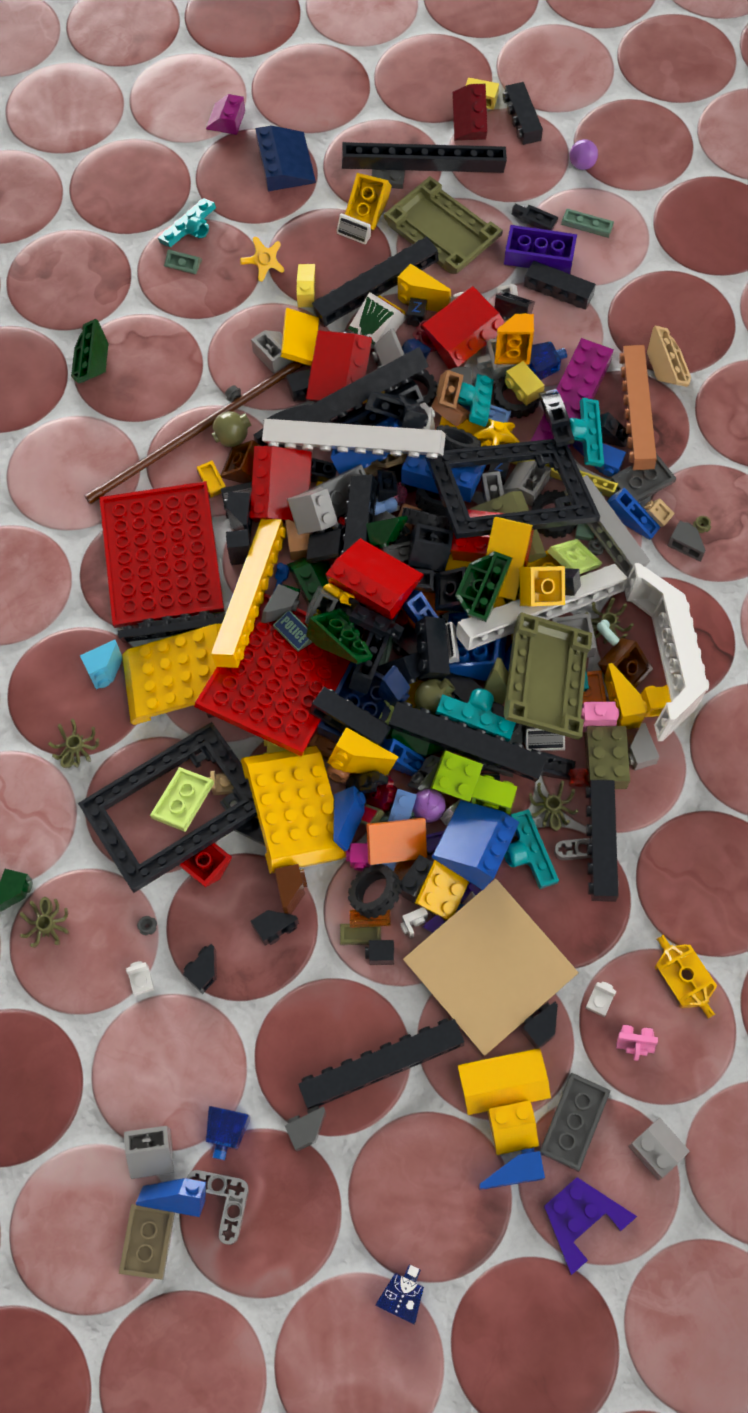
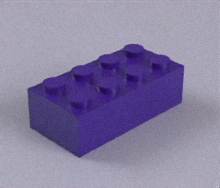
[504,225,577,274]

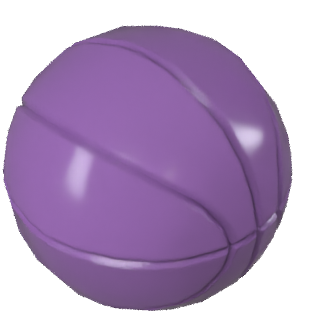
[569,139,598,170]
[412,788,446,823]

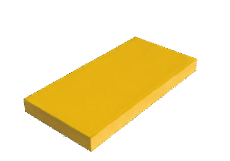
[281,308,319,366]
[486,517,533,600]

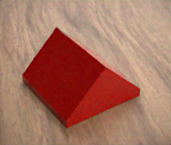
[178,843,232,888]

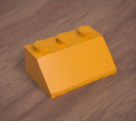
[494,313,534,365]

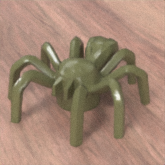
[585,597,634,644]
[48,718,99,768]
[529,780,578,831]
[20,897,69,948]

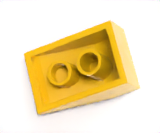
[345,173,392,230]
[398,263,451,312]
[604,663,647,730]
[327,727,398,775]

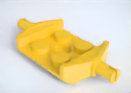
[655,935,717,1019]

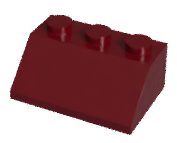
[452,83,488,141]

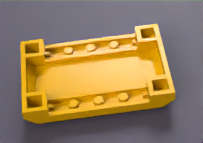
[122,624,222,725]
[241,746,346,874]

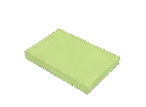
[547,539,602,574]
[150,767,214,832]

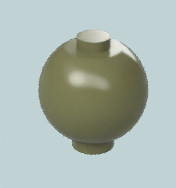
[211,411,252,447]
[414,678,455,716]

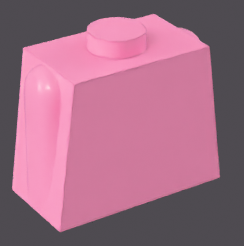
[581,702,619,732]

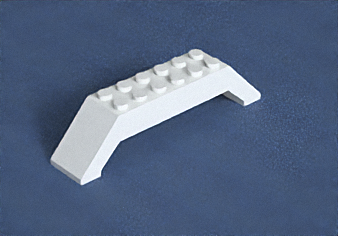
[624,563,709,741]

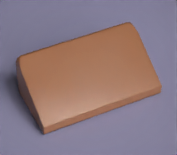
[431,396,470,426]

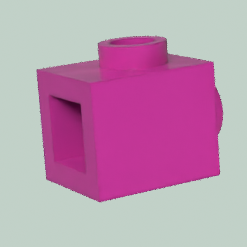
[346,843,371,871]

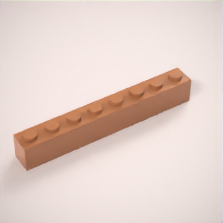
[619,345,657,470]

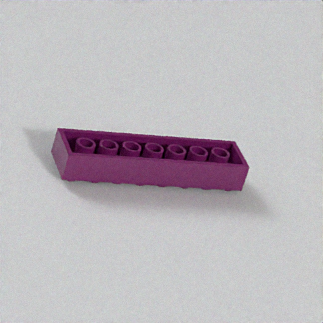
[531,338,614,449]

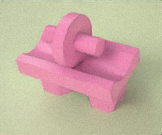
[616,1025,658,1061]

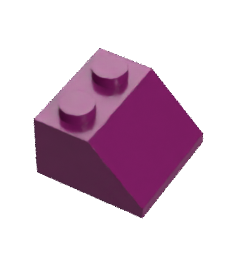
[206,94,245,135]

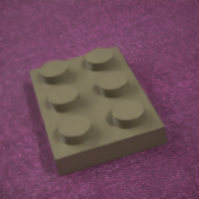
[119,1204,175,1280]

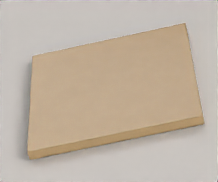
[403,879,579,1056]

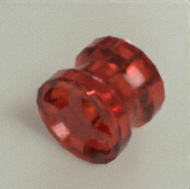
[568,768,589,787]

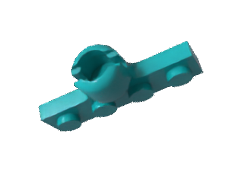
[158,198,216,248]
[457,374,494,427]
[569,398,604,467]
[435,688,516,742]
[504,809,559,889]

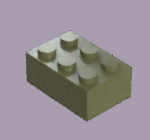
[584,726,630,789]

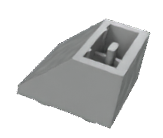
[251,330,292,374]
[503,461,551,506]
[124,1126,174,1179]

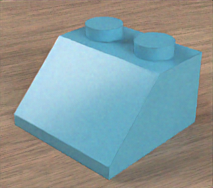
[80,640,123,689]

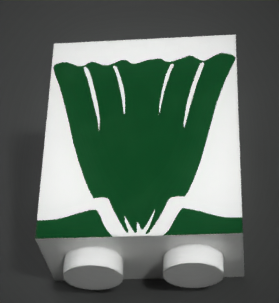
[348,292,407,349]

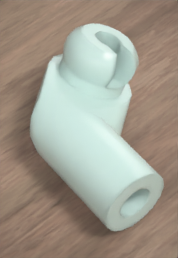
[597,620,620,646]

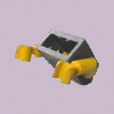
[305,584,355,626]

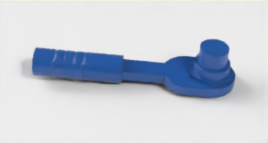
[273,562,290,593]

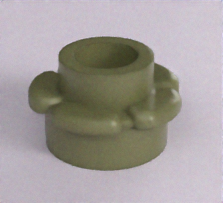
[693,516,711,533]

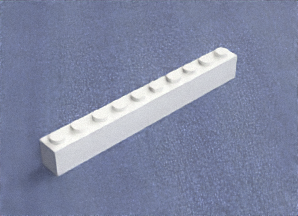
[262,419,446,459]
[456,564,628,650]

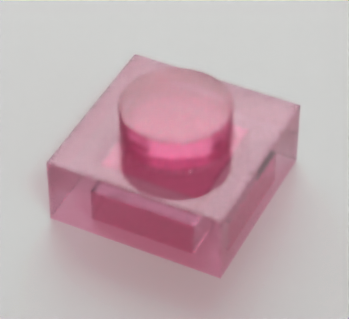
[394,482,408,506]

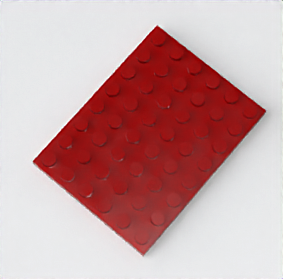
[99,481,224,628]
[194,593,364,757]

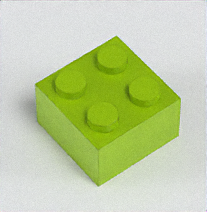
[430,751,483,802]
[471,775,517,816]

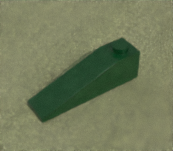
[306,609,373,664]

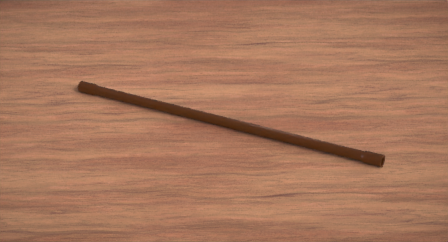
[85,361,306,504]

